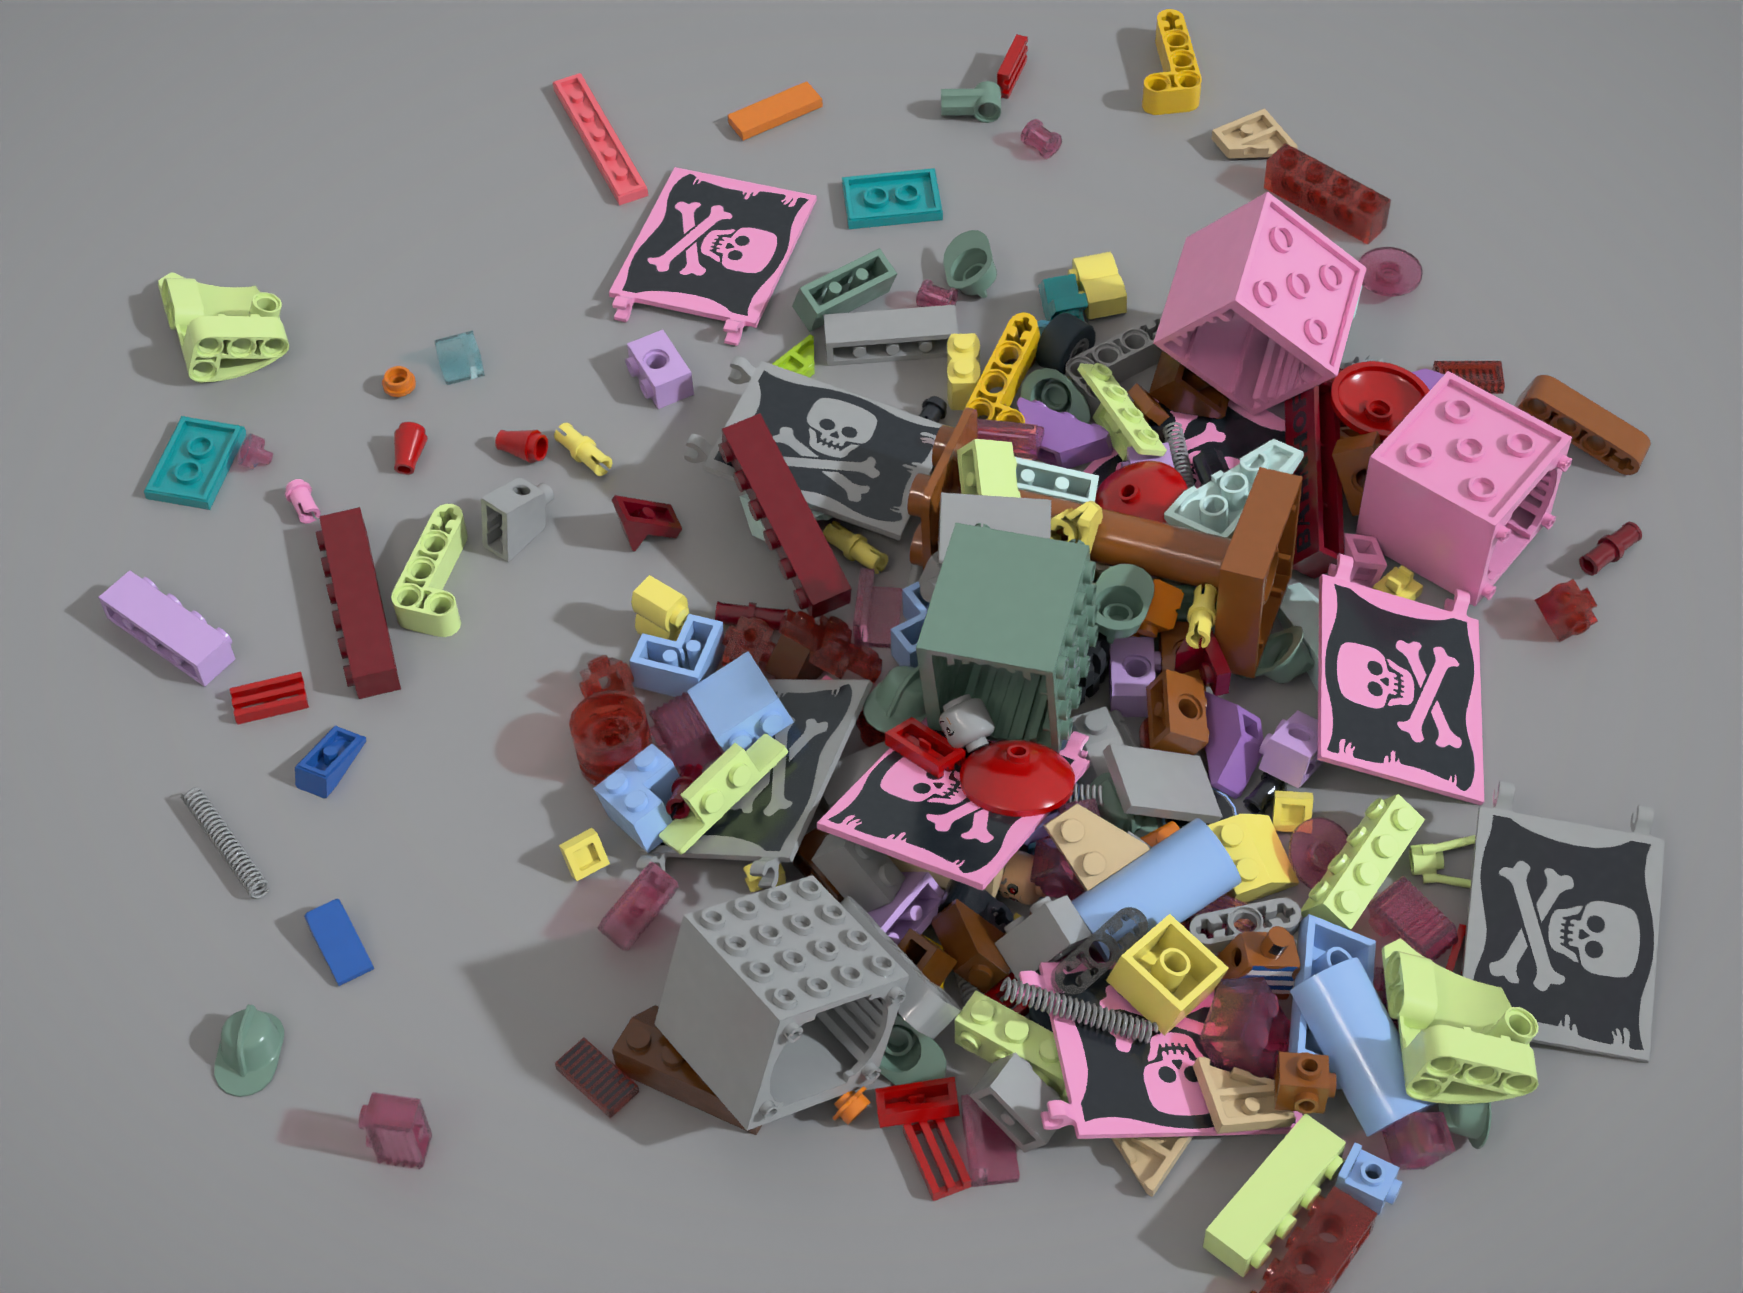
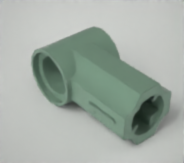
[941,81,1001,123]

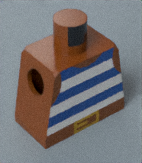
[1216,926,1300,1000]

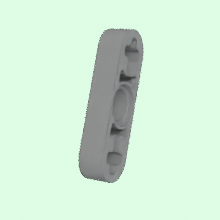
[1189,898,1301,953]

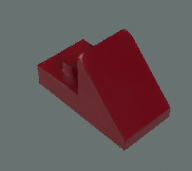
[612,495,682,552]
[1174,629,1231,696]

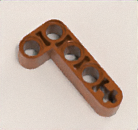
[1514,375,1651,475]

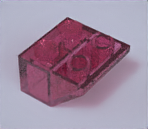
[1199,977,1291,1080]

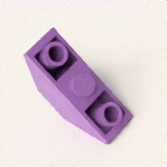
[1017,397,1113,469]
[1204,691,1264,799]

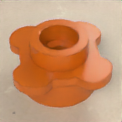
[833,1086,871,1125]

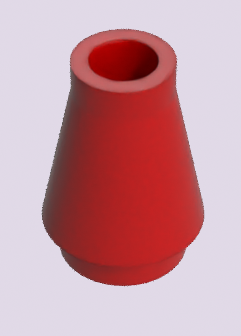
[394,422,428,475]
[495,430,548,463]

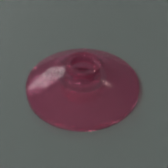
[1358,247,1423,297]
[1289,817,1349,889]

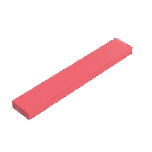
[553,73,648,206]

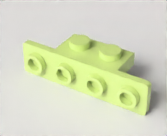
[1077,363,1167,461]
[659,734,788,854]

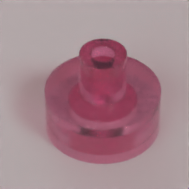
[238,433,273,470]

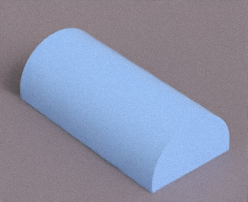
[1071,818,1242,962]
[1288,914,1376,1089]
[1290,957,1437,1137]

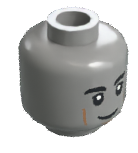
[939,694,995,754]

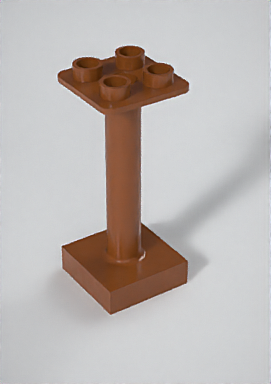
[907,407,1303,678]

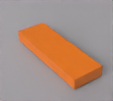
[727,81,823,141]

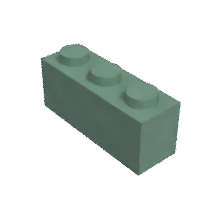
[792,248,897,332]

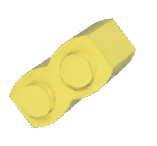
[1068,252,1127,320]
[947,333,981,410]
[631,575,689,641]

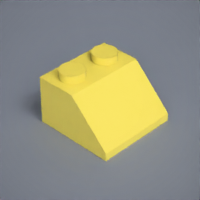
[1207,814,1299,908]

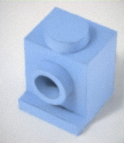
[1334,1142,1403,1215]

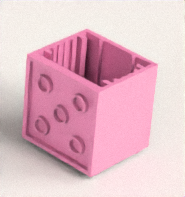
[1153,192,1366,416]
[1356,371,1572,606]

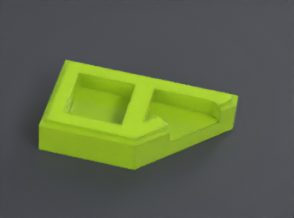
[772,334,815,378]

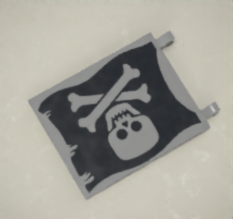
[684,356,943,540]
[636,679,873,889]
[1461,781,1665,1063]

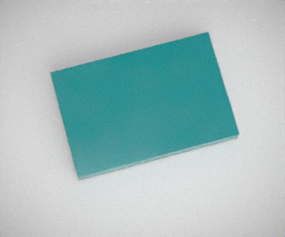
[842,168,943,230]
[144,416,247,510]

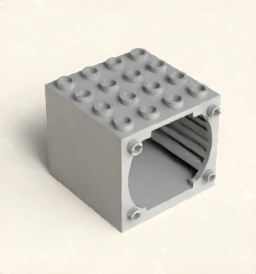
[655,875,910,1131]

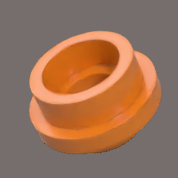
[382,366,416,397]

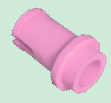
[285,479,321,524]

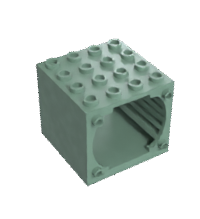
[916,523,1099,753]

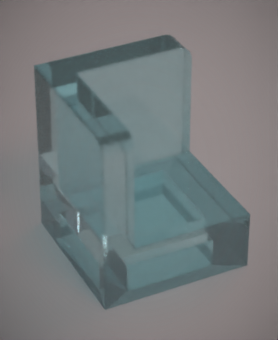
[434,330,485,385]

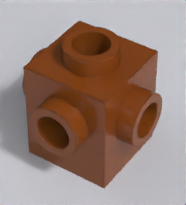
[1274,1051,1336,1114]

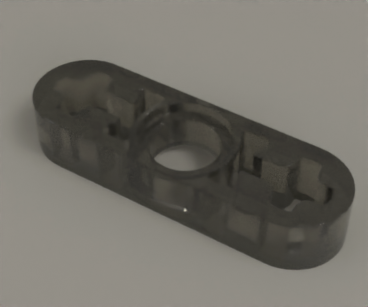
[1051,907,1148,997]

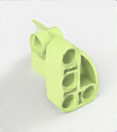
[158,272,289,382]
[1382,938,1539,1104]

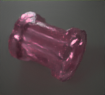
[1021,119,1062,159]
[916,279,958,307]

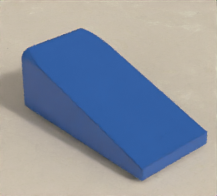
[295,726,366,798]
[304,899,374,986]

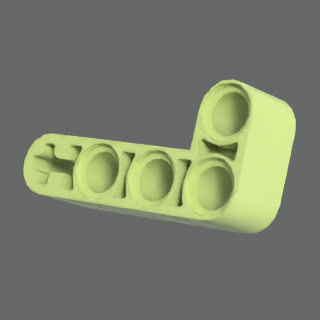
[391,504,468,637]

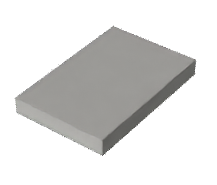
[937,492,1051,567]
[1103,743,1222,824]

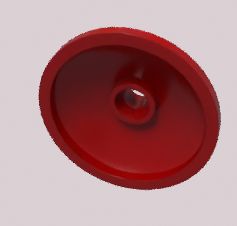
[1330,361,1430,441]
[1095,461,1188,524]
[959,740,1075,817]

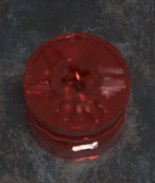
[569,690,653,786]

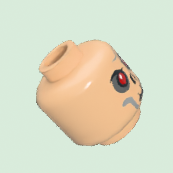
[998,850,1053,905]

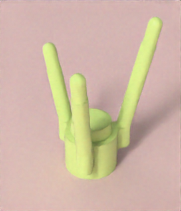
[1409,835,1476,888]

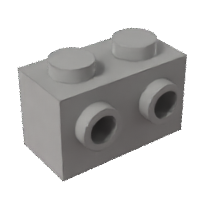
[812,834,906,912]
[995,895,1092,982]
[969,1052,1061,1153]

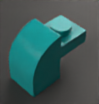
[1038,274,1088,322]

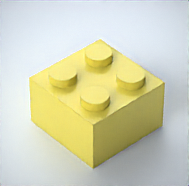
[1106,914,1229,1036]

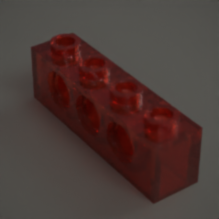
[1264,143,1391,245]
[1250,1186,1378,1293]

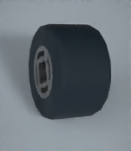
[1036,313,1096,375]

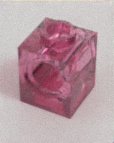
[1382,1112,1456,1170]

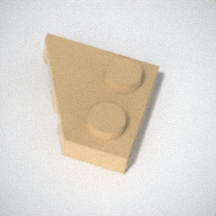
[1211,108,1298,158]
[1043,804,1150,891]
[1193,1057,1296,1134]
[1111,1136,1194,1197]

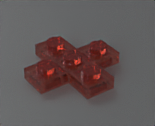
[779,609,882,684]

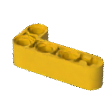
[1142,9,1202,115]
[965,312,1041,451]

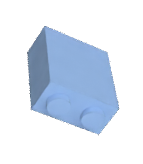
[687,651,794,752]

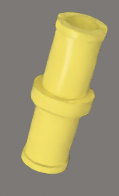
[554,423,613,476]
[823,521,888,574]
[1186,584,1218,649]

